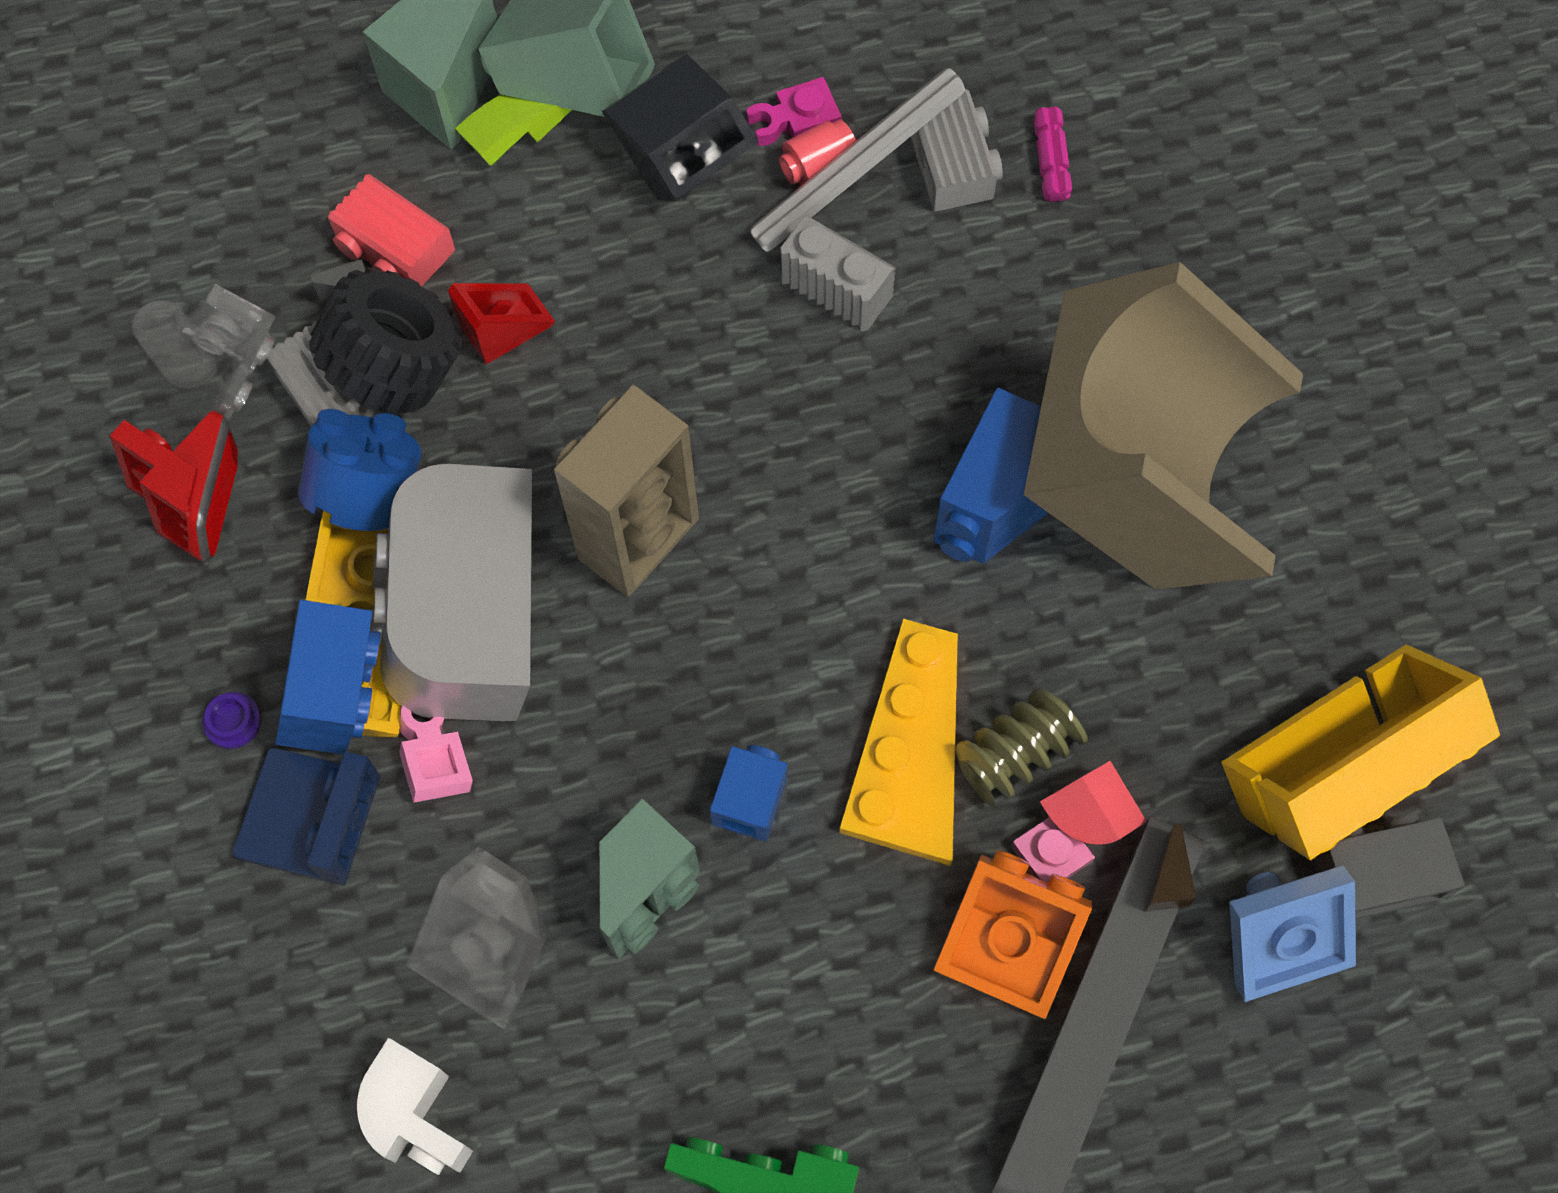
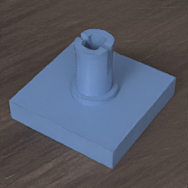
[1229,865,1356,1002]

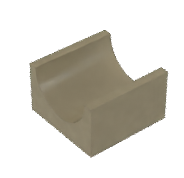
[1023,262,1303,589]

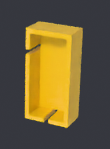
[1221,644,1501,860]

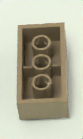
[554,384,699,598]

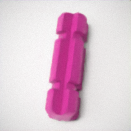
[1034,106,1072,202]

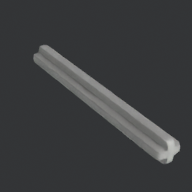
[750,68,965,252]

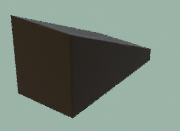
[1145,824,1196,912]

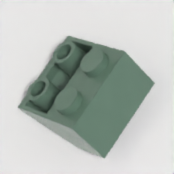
[599,799,700,959]

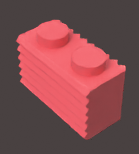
[328,174,455,287]

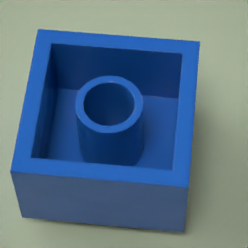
[275,599,381,754]

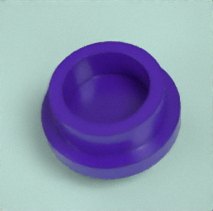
[202,692,262,749]

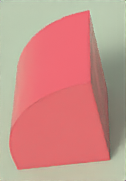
[1040,761,1147,845]

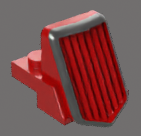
[109,410,238,562]

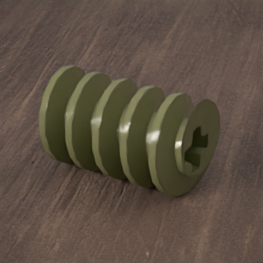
[955,688,1088,808]

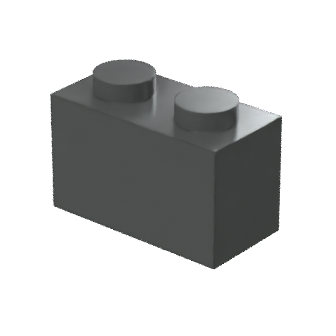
[1315,814,1465,919]

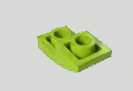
[455,94,572,166]

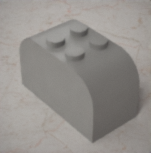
[370,464,532,721]

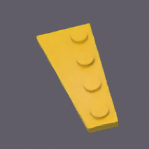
[839,619,958,866]

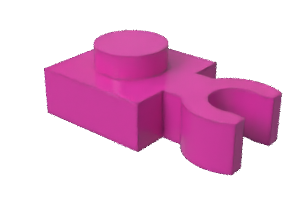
[746,77,842,146]

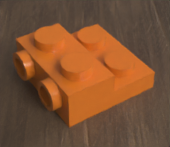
[934,850,1092,1019]

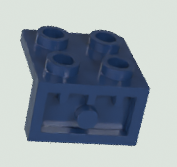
[233,748,381,886]

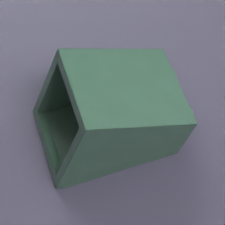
[363,0,499,149]
[478,0,655,117]

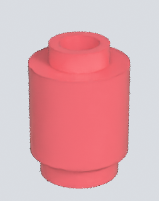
[779,119,856,186]

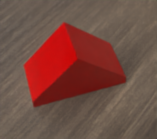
[448,283,555,365]

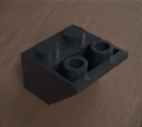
[602,54,758,200]

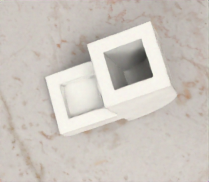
[357,1038,473,1175]

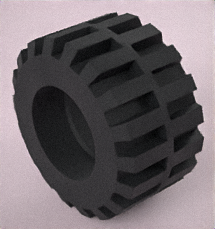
[309,268,463,413]

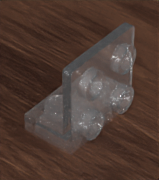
[182,284,276,424]

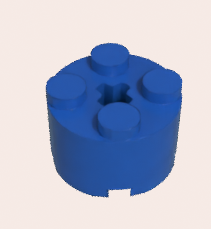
[298,409,421,531]

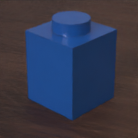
[710,745,788,842]

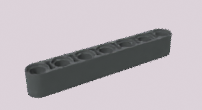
[990,816,1205,1193]

